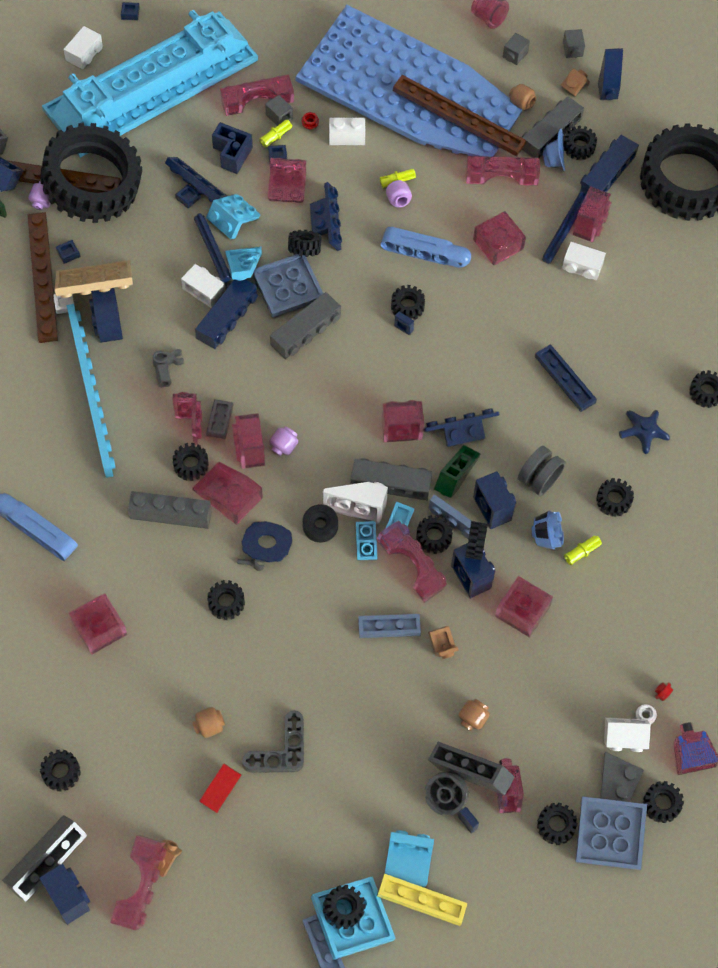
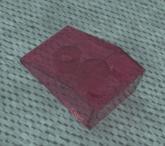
[192,462,263,525]

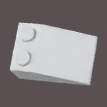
[323,482,388,525]

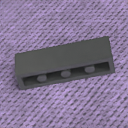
[521,96,584,160]
[270,292,341,360]
[350,458,432,501]
[128,491,212,529]
[428,741,515,796]
[2,815,87,902]

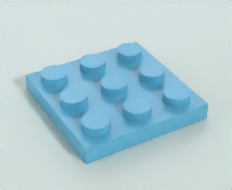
[311,876,396,960]

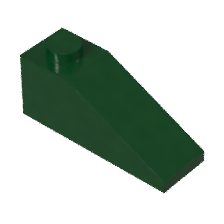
[434,445,481,498]

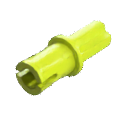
[259,120,292,148]
[379,169,416,188]
[564,536,602,565]

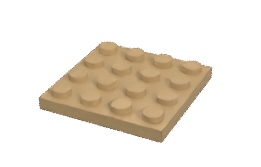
[55,260,133,298]

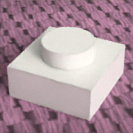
[53,294,74,314]

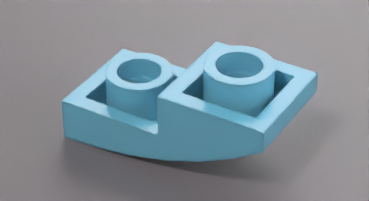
[356,521,377,560]

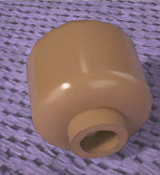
[509,84,536,110]
[459,698,490,731]
[192,707,225,738]

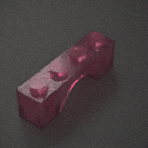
[220,74,294,116]
[466,156,540,186]
[377,520,447,603]
[110,835,167,931]

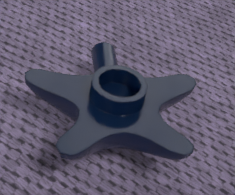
[619,410,670,454]

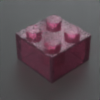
[573,186,612,242]
[473,211,526,265]
[382,400,424,442]
[232,413,265,469]
[495,576,553,637]
[69,593,127,655]

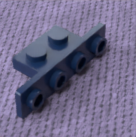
[310,182,342,251]
[422,408,500,447]

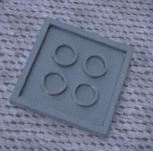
[252,254,324,318]
[575,796,647,870]

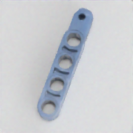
[380,227,471,268]
[0,493,78,561]

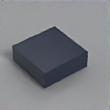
[121,2,140,20]
[268,145,287,164]
[175,184,201,208]
[56,240,81,264]
[394,312,414,335]
[458,807,479,834]

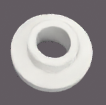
[635,704,657,724]

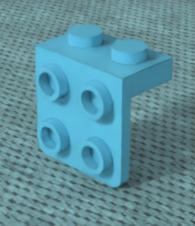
[206,194,260,239]
[385,830,434,887]

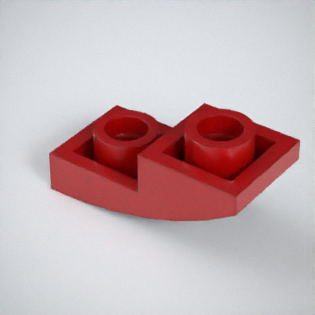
[199,763,242,813]

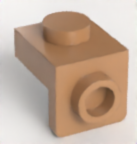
[561,68,590,96]
[428,626,459,659]
[145,839,182,877]

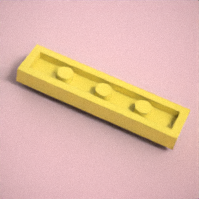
[377,874,467,926]

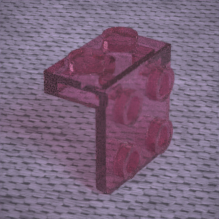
[268,158,307,203]
[173,392,202,445]

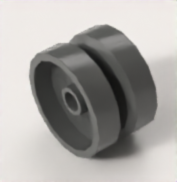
[517,445,566,496]

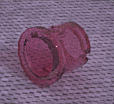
[471,0,509,29]

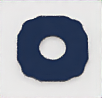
[242,521,293,562]

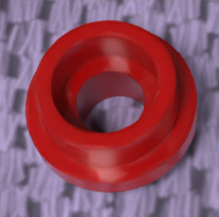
[301,112,319,129]
[654,682,673,701]

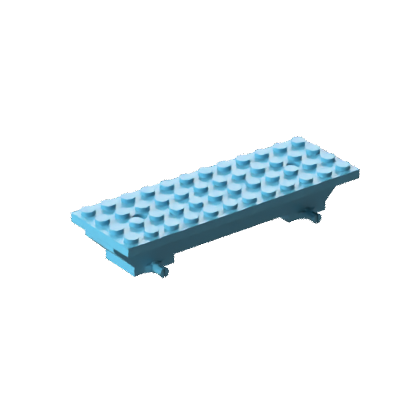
[42,10,258,158]

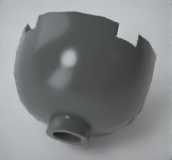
[425,771,469,816]

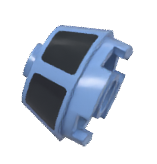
[531,510,564,550]

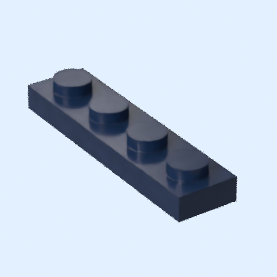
[165,157,227,203]
[535,344,597,412]

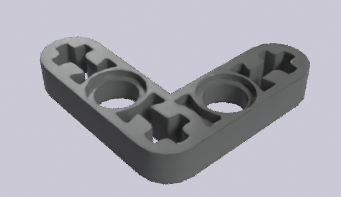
[242,710,304,773]

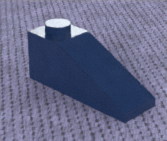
[598,48,623,100]

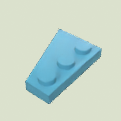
[225,246,262,281]

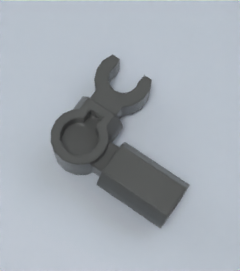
[153,349,184,388]

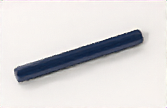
[542,192,588,264]
[194,213,232,283]

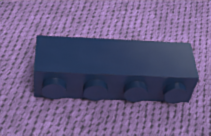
[580,135,639,202]
[195,279,258,349]

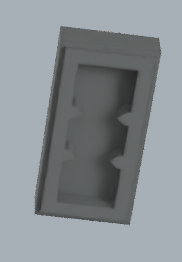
[206,399,233,439]

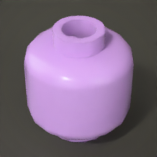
[386,180,412,207]
[28,181,51,210]
[270,426,298,456]

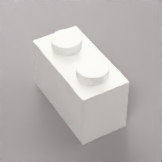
[64,26,103,69]
[329,118,365,145]
[562,242,606,280]
[181,264,225,308]
[604,718,651,752]

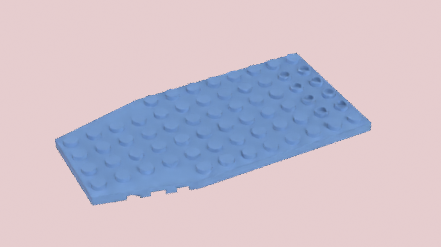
[295,5,522,163]

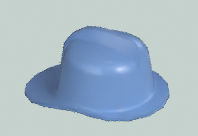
[543,128,565,171]

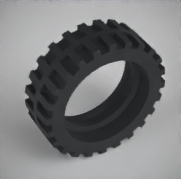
[40,123,142,223]
[640,123,718,221]

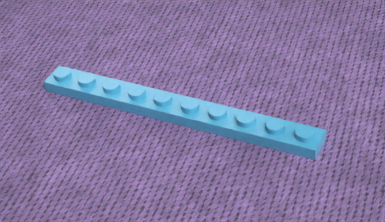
[67,304,116,478]

